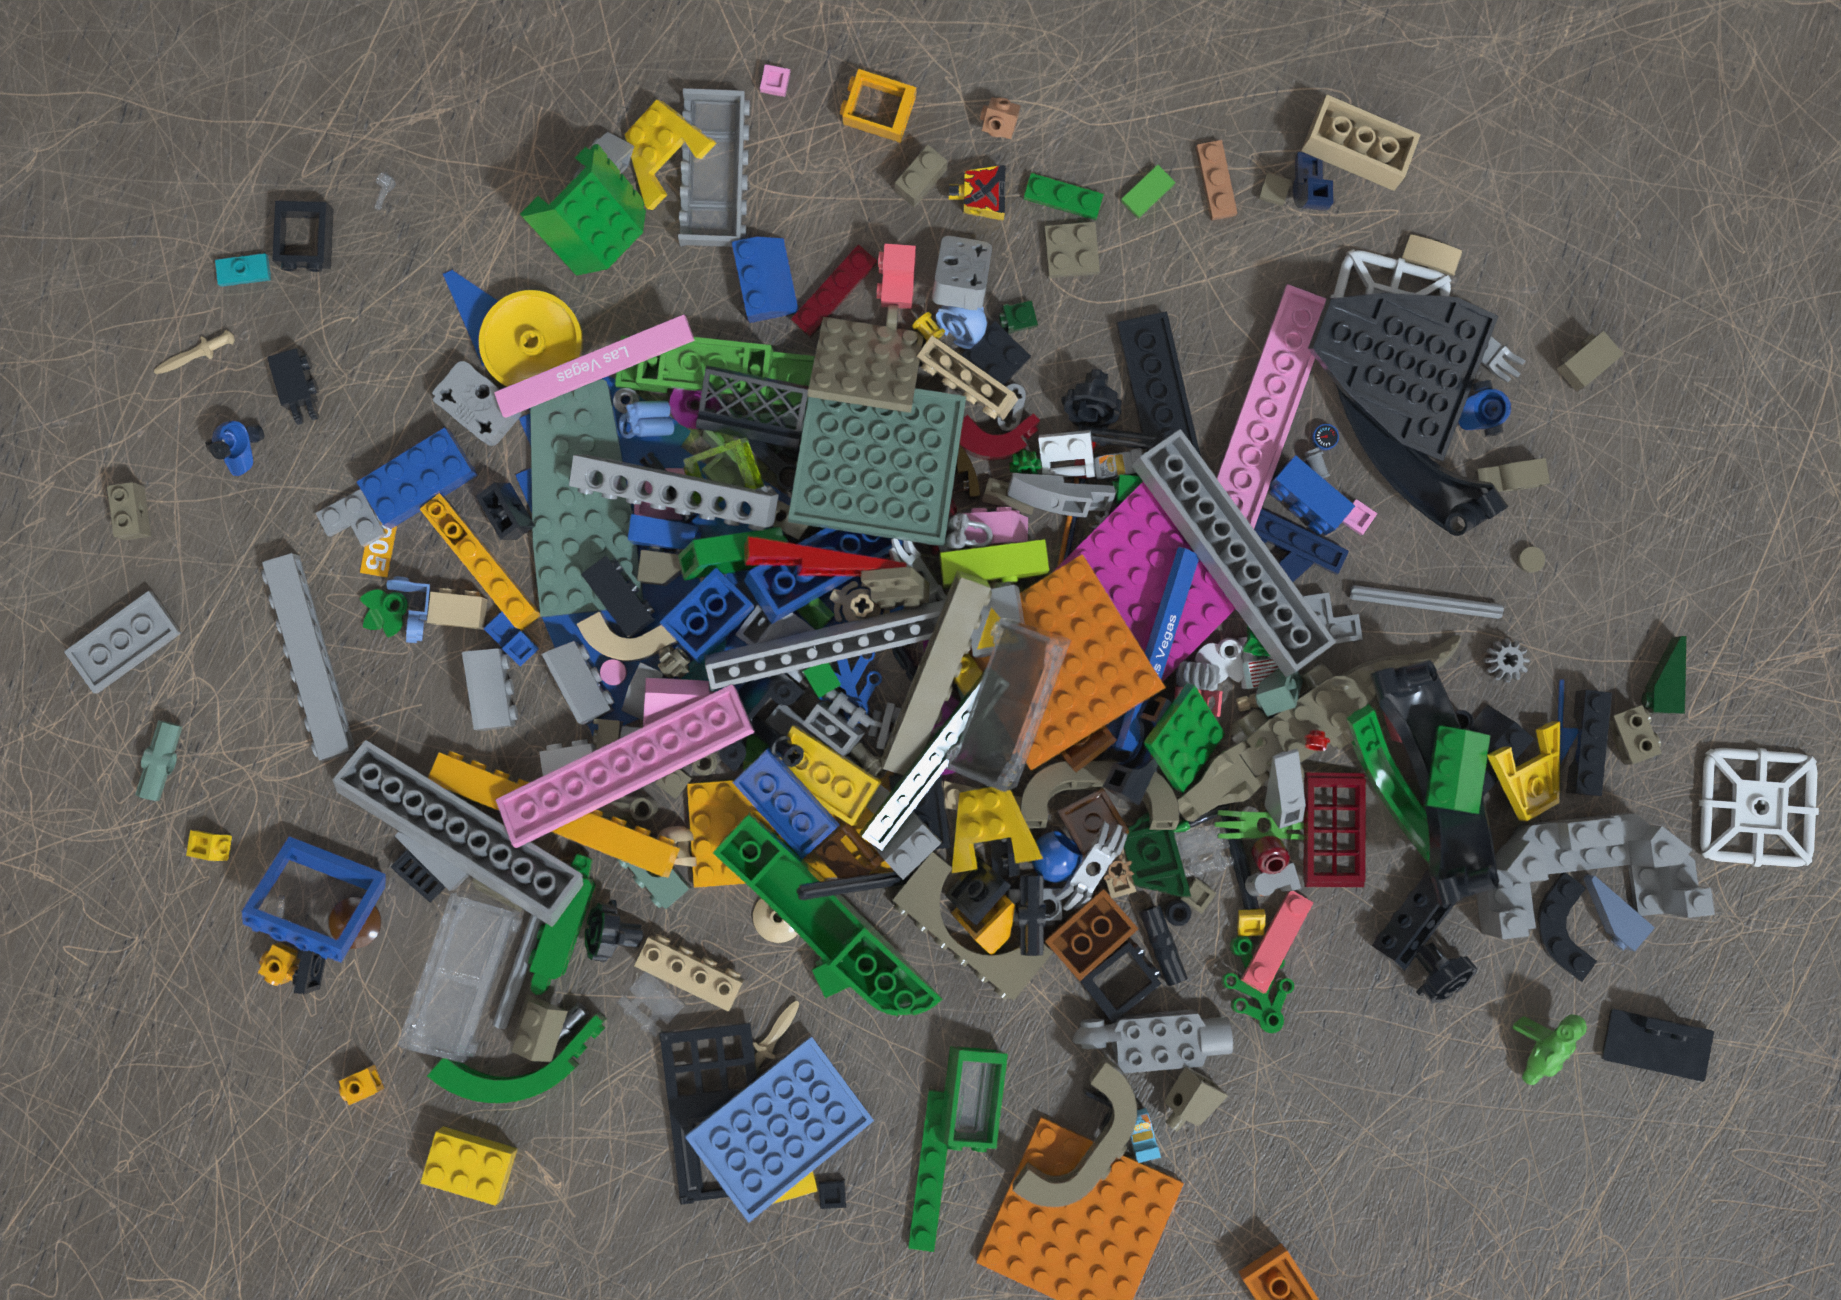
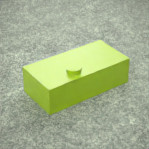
[939,539,1049,589]

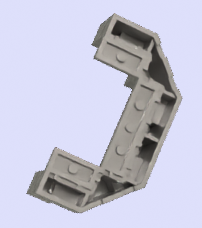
[1476,813,1715,939]

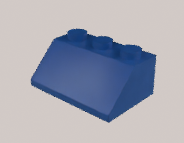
[732,237,799,323]
[659,568,755,664]

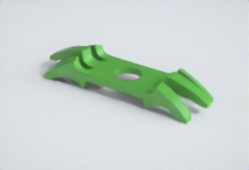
[1214,810,1304,840]

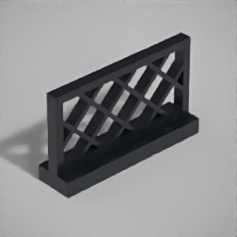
[696,365,809,449]

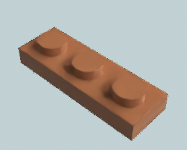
[1196,140,1237,221]

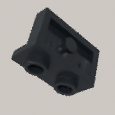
[990,837,1020,876]

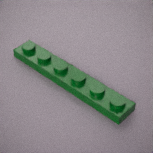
[908,1089,948,1252]

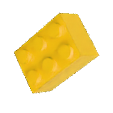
[420,1126,518,1206]

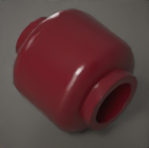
[1252,836,1290,874]

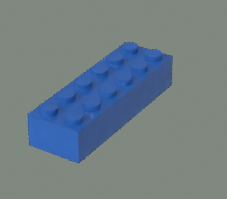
[744,528,904,624]

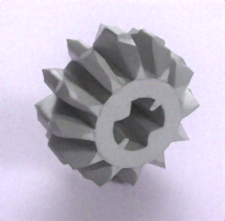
[1483,638,1530,683]
[1176,661,1220,691]

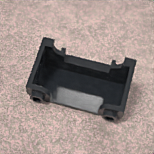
[715,673,806,771]

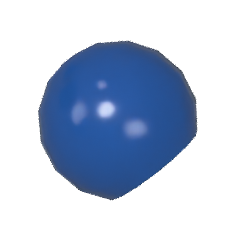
[1031,831,1082,883]

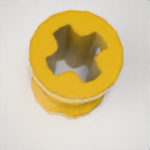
[912,312,945,343]

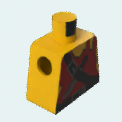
[949,165,1006,220]

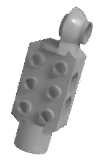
[1072,1009,1233,1073]

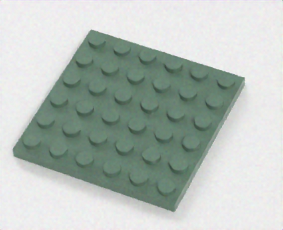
[788,388,966,546]

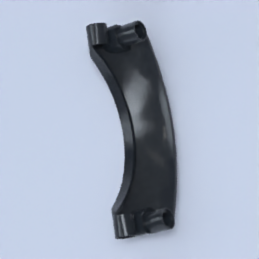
[1336,385,1509,536]
[1370,659,1499,906]

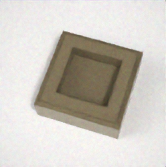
[1259,173,1291,206]
[1180,877,1217,914]

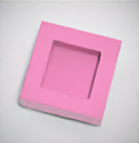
[760,64,790,97]
[1342,499,1377,536]

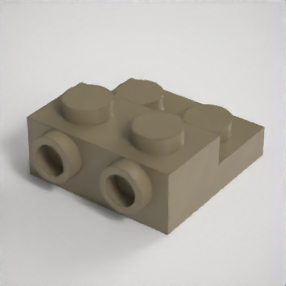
[861,567,930,610]

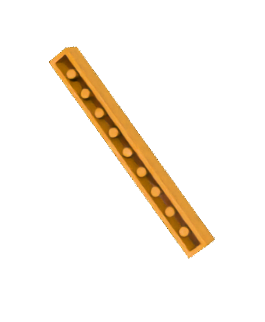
[428,751,680,878]

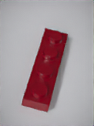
[791,244,878,338]

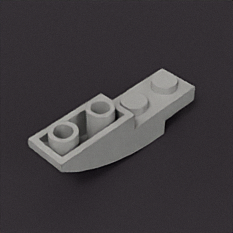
[1007,473,1116,517]

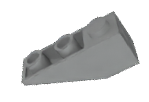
[1265,749,1305,829]

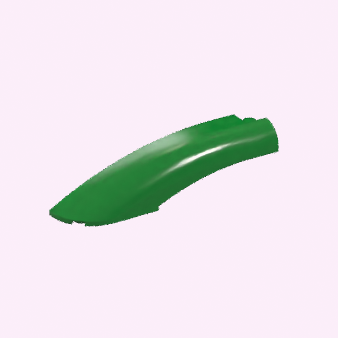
[713,812,943,1016]

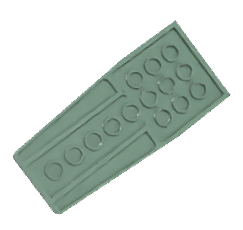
[530,380,644,618]

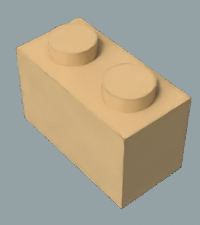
[427,588,488,630]

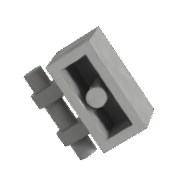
[802,689,873,756]

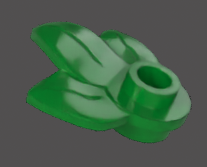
[360,589,408,638]

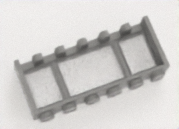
[678,88,750,247]

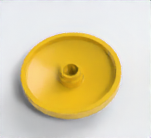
[479,290,583,387]

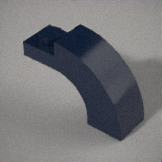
[1292,152,1334,211]

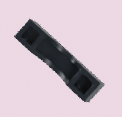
[1566,690,1612,796]
[1102,695,1172,805]

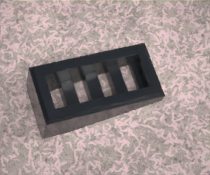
[391,849,446,903]

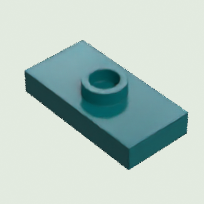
[215,253,271,287]

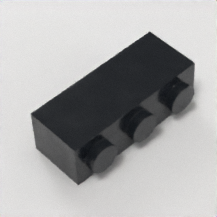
[581,556,656,638]

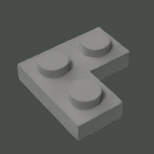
[316,489,387,547]
[1303,593,1363,644]

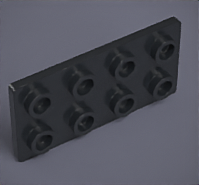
[1601,1008,1714,1082]

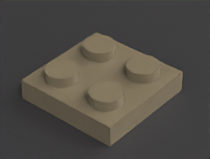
[1044,222,1100,278]

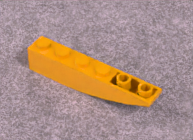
[420,493,540,630]

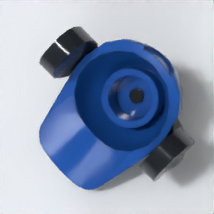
[1458,380,1511,437]
[205,421,265,476]

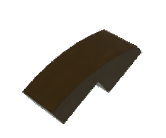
[956,445,980,500]

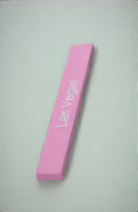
[494,315,695,418]

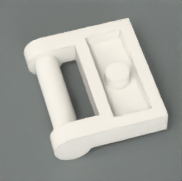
[1038,430,1095,478]

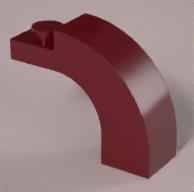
[959,413,1040,461]

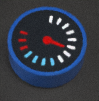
[1312,424,1339,451]

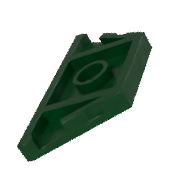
[1124,812,1191,898]

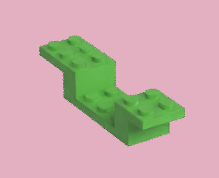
[615,336,815,408]

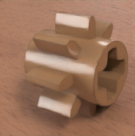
[1103,854,1134,886]

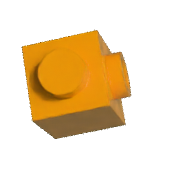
[339,1064,385,1105]

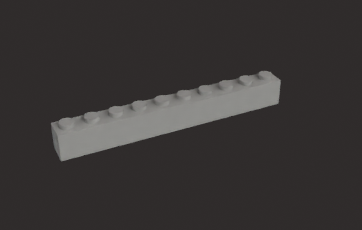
[705,600,945,690]

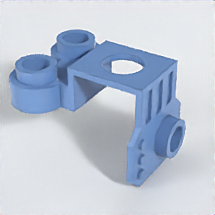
[386,577,430,643]

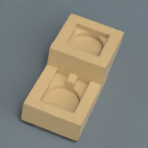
[1402,234,1462,276]

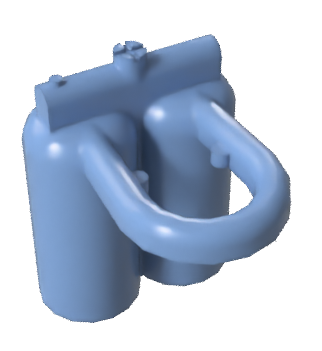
[619,400,674,439]

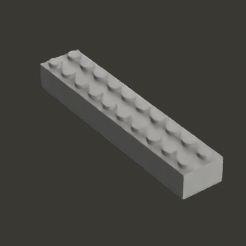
[1132,429,1336,677]
[333,740,583,927]

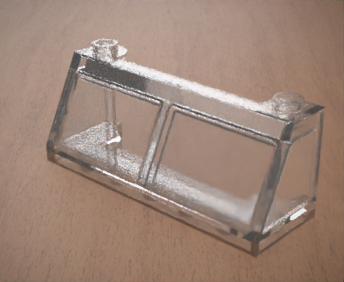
[397,891,522,1063]

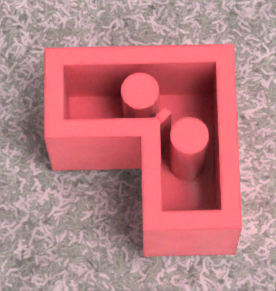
[877,244,916,309]

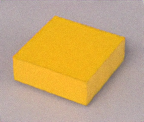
[1237,909,1266,936]

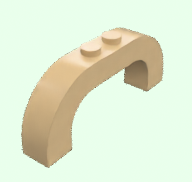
[577,574,726,662]

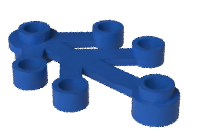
[819,652,882,724]

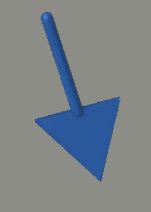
[1558,679,1578,764]

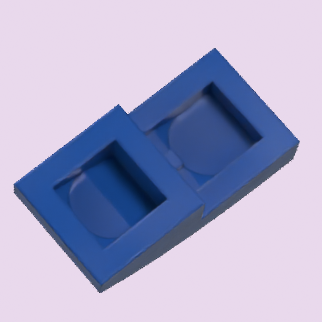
[483,611,539,667]

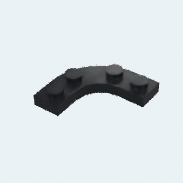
[1537,872,1597,982]

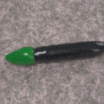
[1173,804,1230,833]

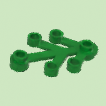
[1221,936,1294,1033]

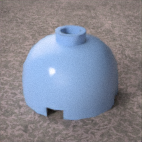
[936,305,987,349]

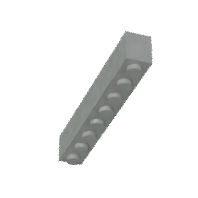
[261,553,356,761]

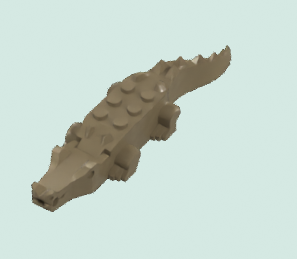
[1176,635,1461,821]

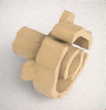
[830,581,890,622]

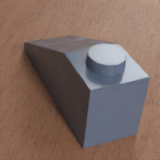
[1583,874,1655,951]

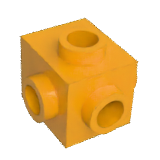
[258,942,300,986]

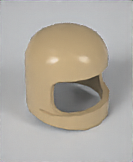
[657,826,697,866]

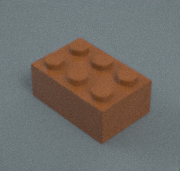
[1044,888,1138,981]

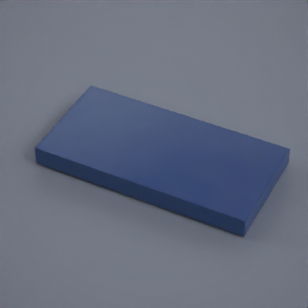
[733,747,840,859]

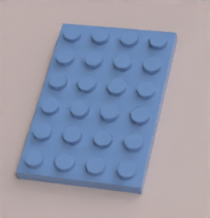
[684,1037,874,1222]

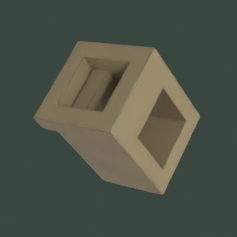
[593,719,624,750]

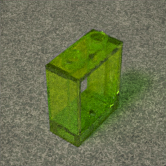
[683,438,764,504]

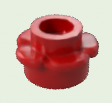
[1304,730,1330,751]

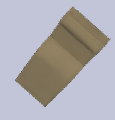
[1476,458,1550,492]

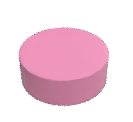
[600,659,627,685]

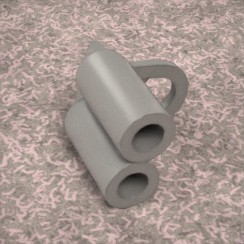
[938,513,993,553]

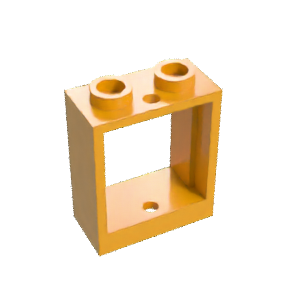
[840,69,916,143]

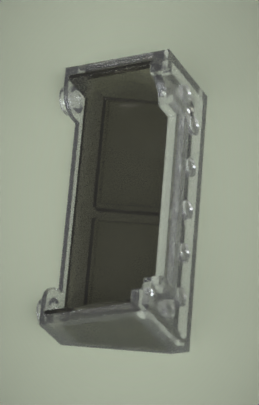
[946,618,1071,792]

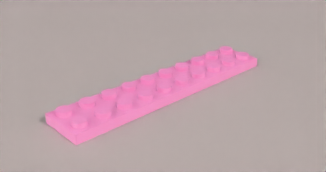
[1216,284,1326,529]
[496,684,754,848]

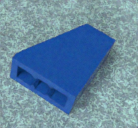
[628,514,702,551]

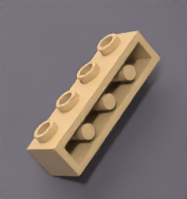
[917,336,1018,420]
[635,934,744,1012]

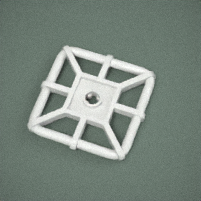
[1330,249,1452,298]
[1699,748,1819,867]

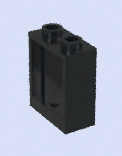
[272,201,334,272]
[1081,940,1162,1023]

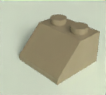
[510,994,568,1062]

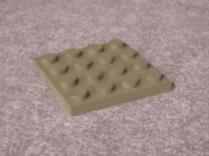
[808,317,923,413]

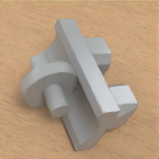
[868,702,901,750]

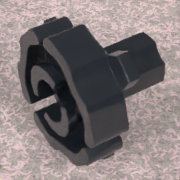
[1061,369,1122,428]
[584,900,643,962]
[1416,942,1477,1004]

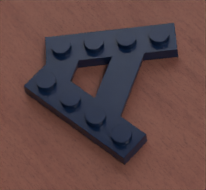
[1254,509,1349,582]

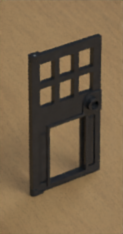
[659,1022,758,1205]

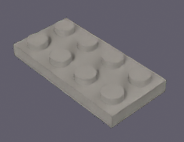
[64,591,182,694]

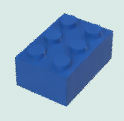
[1269,455,1355,536]

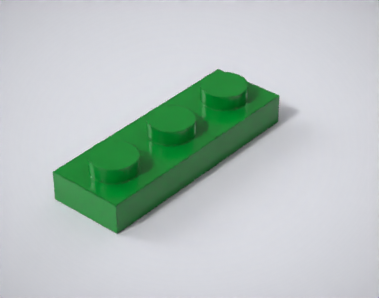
[1023,173,1104,221]

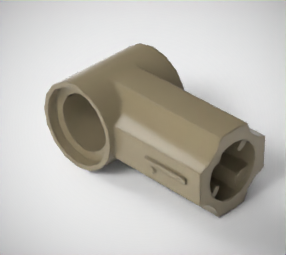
[603,796,658,821]

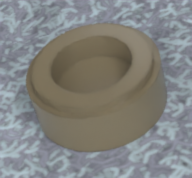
[886,304,899,331]
[1517,547,1545,573]

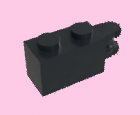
[267,348,319,425]

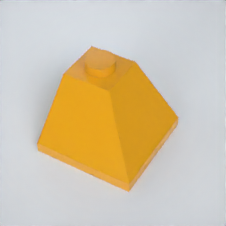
[951,894,1015,955]

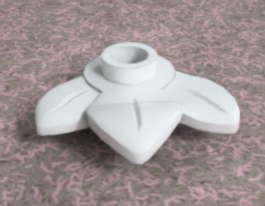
[1195,638,1244,683]

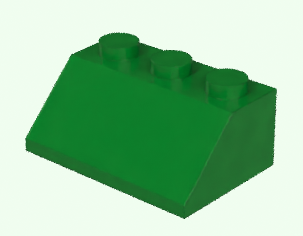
[1424,726,1490,814]

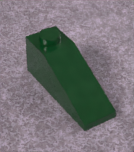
[1642,636,1687,715]

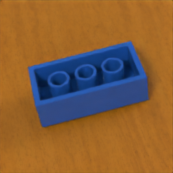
[357,427,478,529]

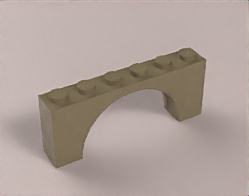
[892,852,1053,1001]

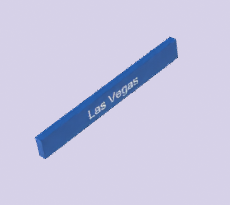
[1116,547,1199,753]

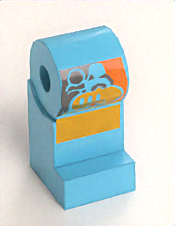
[1130,1108,1161,1163]

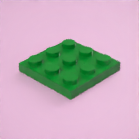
[1144,683,1225,793]

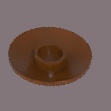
[329,897,381,949]

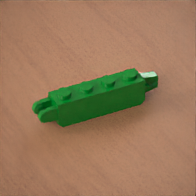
[528,854,596,995]

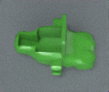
[1512,1015,1587,1085]

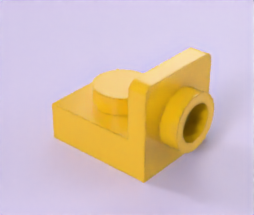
[186,830,232,861]

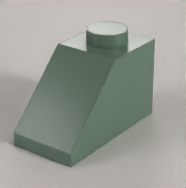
[1255,668,1303,716]

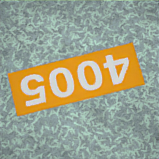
[360,518,397,577]

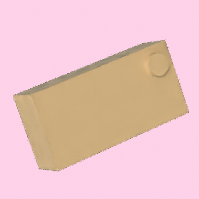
[1301,95,1421,191]

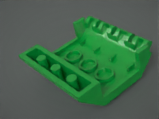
[520,144,646,276]

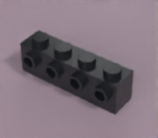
[1372,869,1456,971]

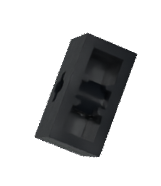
[476,482,535,540]

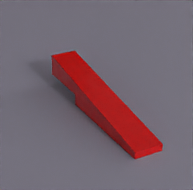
[744,537,906,576]

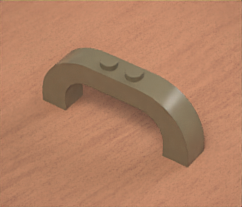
[1020,758,1179,830]
[1012,1056,1137,1207]

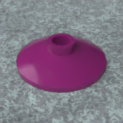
[669,388,721,429]

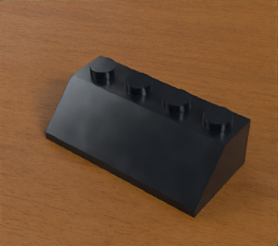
[1470,705,1534,797]

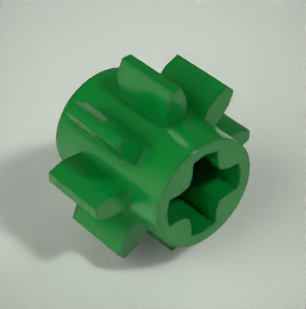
[1009,449,1042,474]

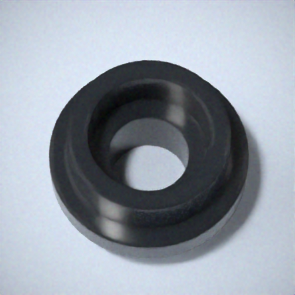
[1165,900,1191,926]

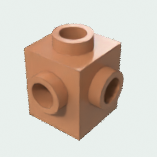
[980,97,1021,139]

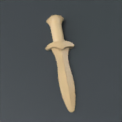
[154,330,235,374]
[743,1001,799,1074]

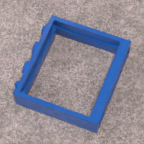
[242,837,386,963]

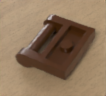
[815,823,884,879]

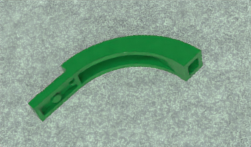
[1346,704,1430,864]
[427,1012,607,1103]

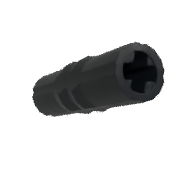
[1139,905,1188,986]

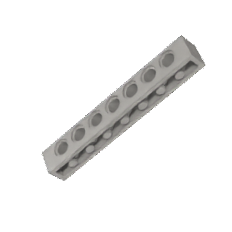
[569,454,779,531]

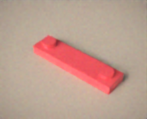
[1241,891,1313,993]

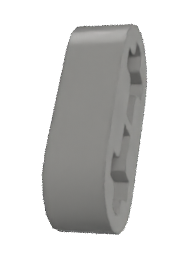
[997,384,1026,433]

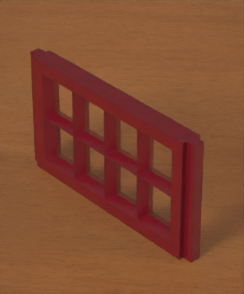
[1303,772,1366,887]

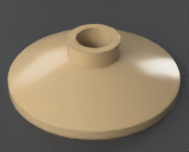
[753,898,798,943]

